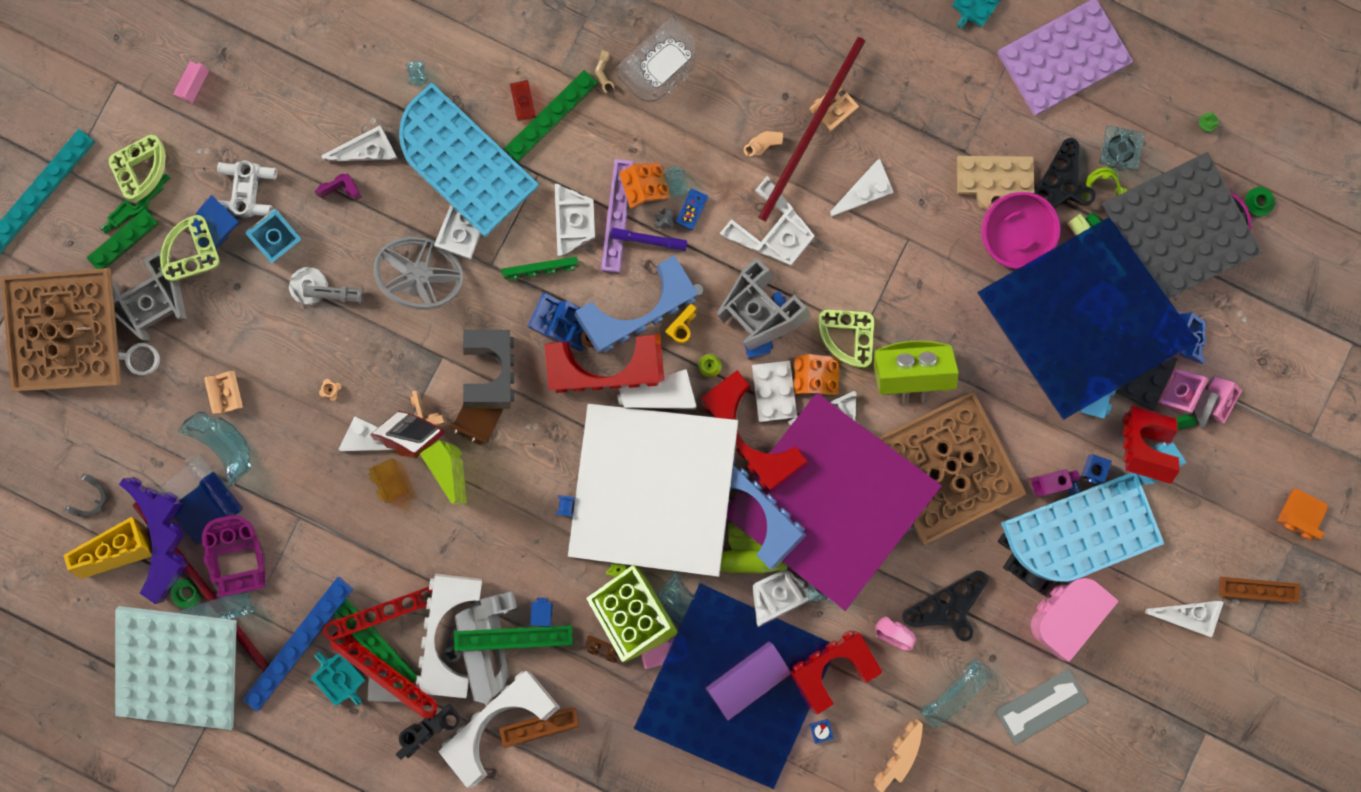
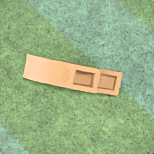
[874,719,923,792]

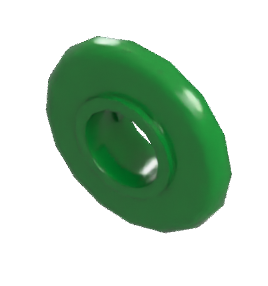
[1245,187,1275,216]
[170,579,202,609]

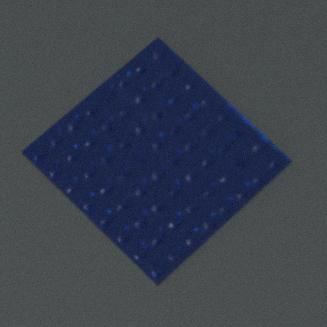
[977,217,1199,420]
[633,583,832,789]

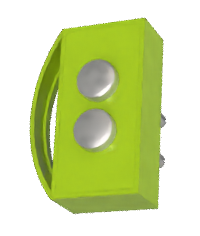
[874,341,959,405]

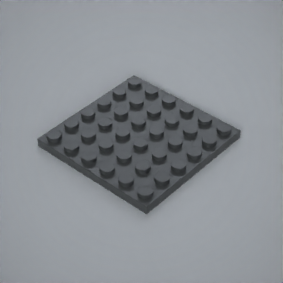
[1101,152,1262,305]

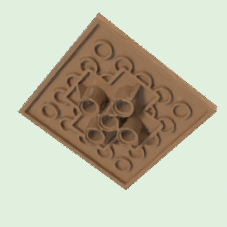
[0,268,121,392]
[877,391,1026,545]

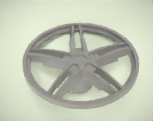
[373,237,463,310]

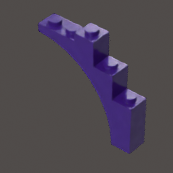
[119,477,189,604]

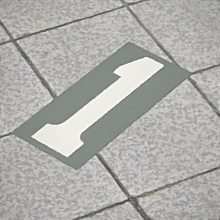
[996,669,1089,745]

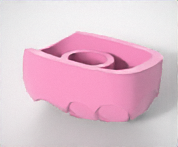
[875,616,916,651]

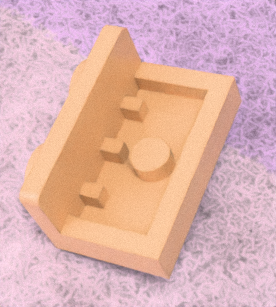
[204,371,243,414]

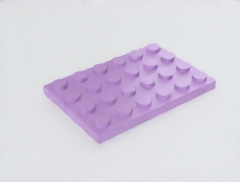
[997,0,1133,116]

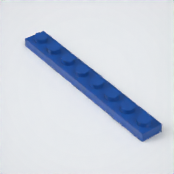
[242,576,354,712]

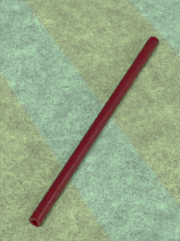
[758,37,866,222]
[132,502,269,672]

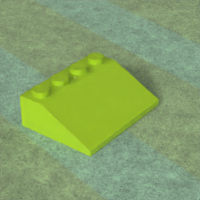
[420,440,467,505]
[586,565,679,663]

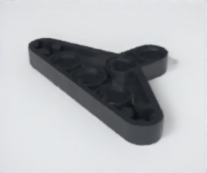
[1034,138,1096,209]
[902,570,988,641]

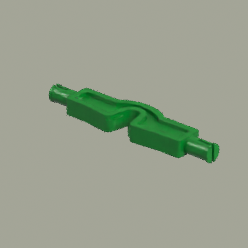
[100,172,171,234]

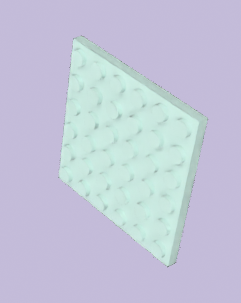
[115,606,236,730]

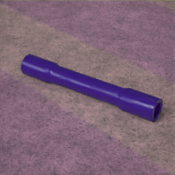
[610,227,687,251]

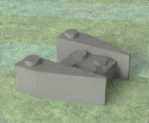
[112,250,187,341]
[717,258,811,351]

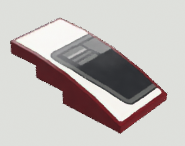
[370,411,445,458]

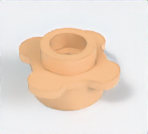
[319,379,341,401]

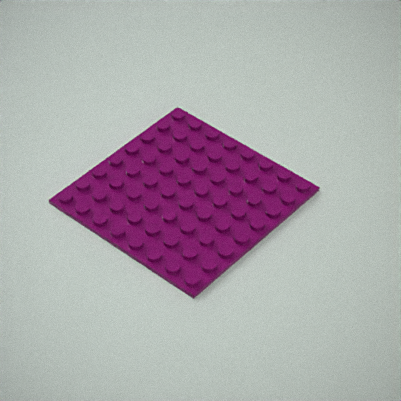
[727,392,942,611]

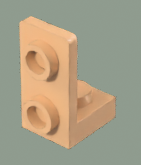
[411,390,447,426]

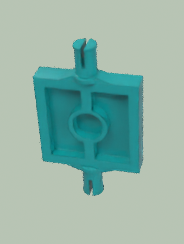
[951,0,1001,29]
[310,651,367,707]

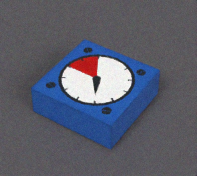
[809,719,834,744]

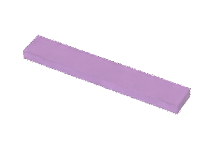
[601,159,634,273]

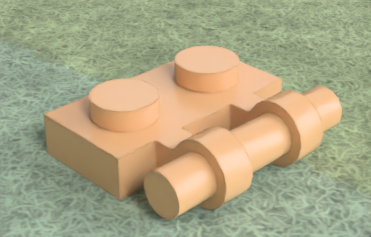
[809,87,859,132]

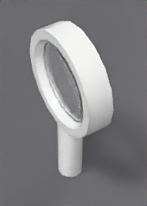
[118,343,160,376]

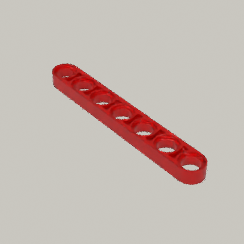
[323,587,433,640]
[330,632,437,719]

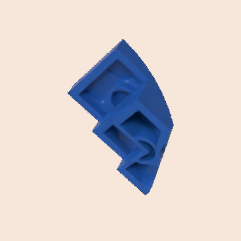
[192,195,240,264]
[527,293,583,352]
[1149,305,1206,364]

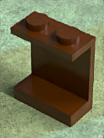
[450,406,504,445]

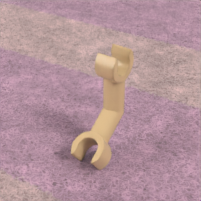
[595,50,615,95]

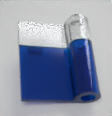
[155,454,243,545]

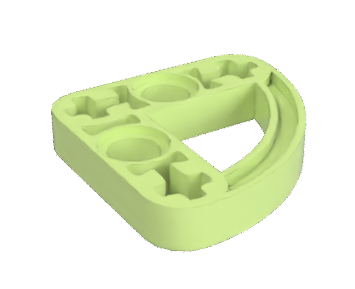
[109,135,166,202]
[160,215,220,282]
[818,310,874,368]

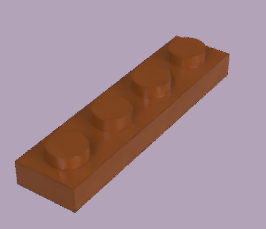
[1219,577,1300,603]
[499,707,580,748]

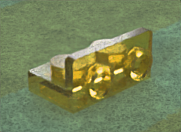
[368,458,409,503]

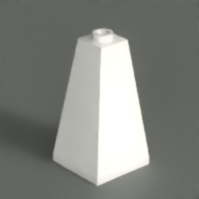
[617,369,696,411]

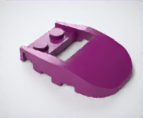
[202,515,266,598]

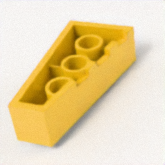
[64,516,152,579]

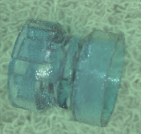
[406,61,427,85]

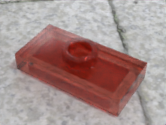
[510,80,536,121]

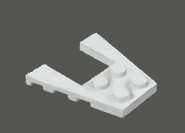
[720,176,815,267]

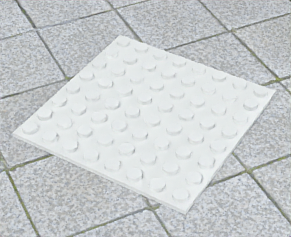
[568,404,738,577]

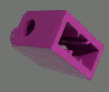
[1030,469,1080,497]

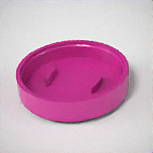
[980,192,1060,269]

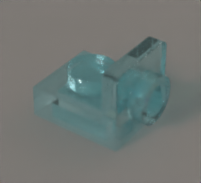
[664,166,689,197]

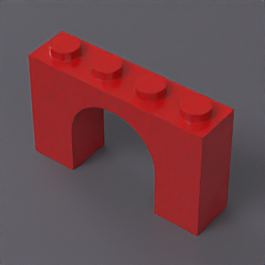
[1122,406,1180,484]
[790,630,883,715]

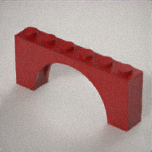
[544,334,665,393]
[701,370,809,492]

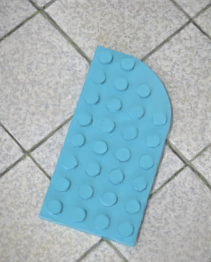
[399,82,539,237]
[1001,473,1164,582]

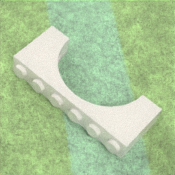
[416,574,482,698]
[438,671,560,788]

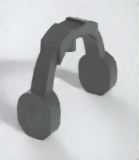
[65,474,107,516]

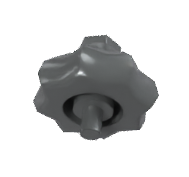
[654,208,674,229]

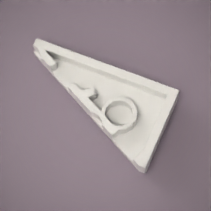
[321,125,398,162]
[830,159,893,217]
[338,416,395,451]

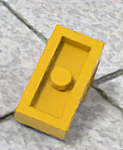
[665,304,697,345]

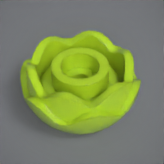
[698,354,722,378]

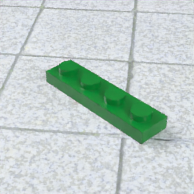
[86,209,159,269]
[501,256,579,281]

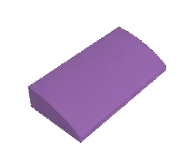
[706,642,791,720]

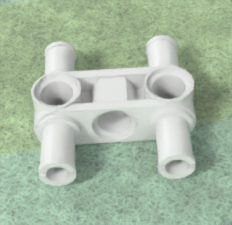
[217,160,277,218]

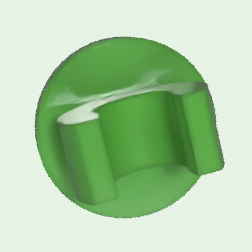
[1199,112,1219,132]

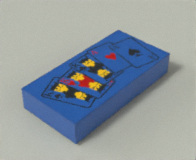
[676,188,708,231]

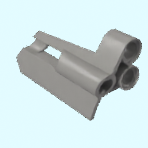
[454,591,517,704]

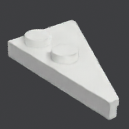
[1145,601,1224,637]

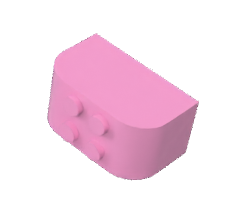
[1031,578,1119,662]

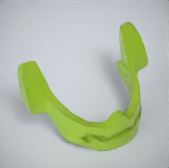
[1081,167,1127,201]

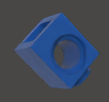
[1081,454,1112,485]
[530,597,553,626]

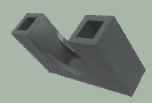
[463,330,514,409]

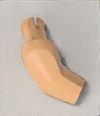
[744,131,783,156]

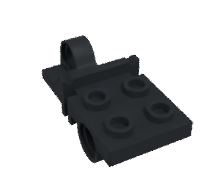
[997,533,1054,596]
[395,703,461,760]

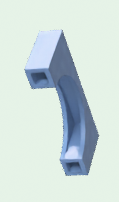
[575,255,698,354]
[730,459,806,569]

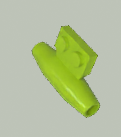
[720,523,787,573]

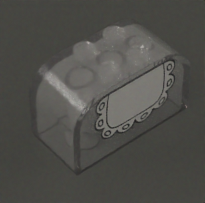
[617,15,696,102]

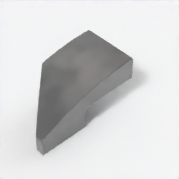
[1194,389,1219,430]

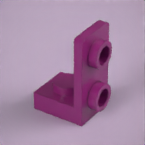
[315,173,362,200]

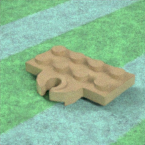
[956,156,1034,210]

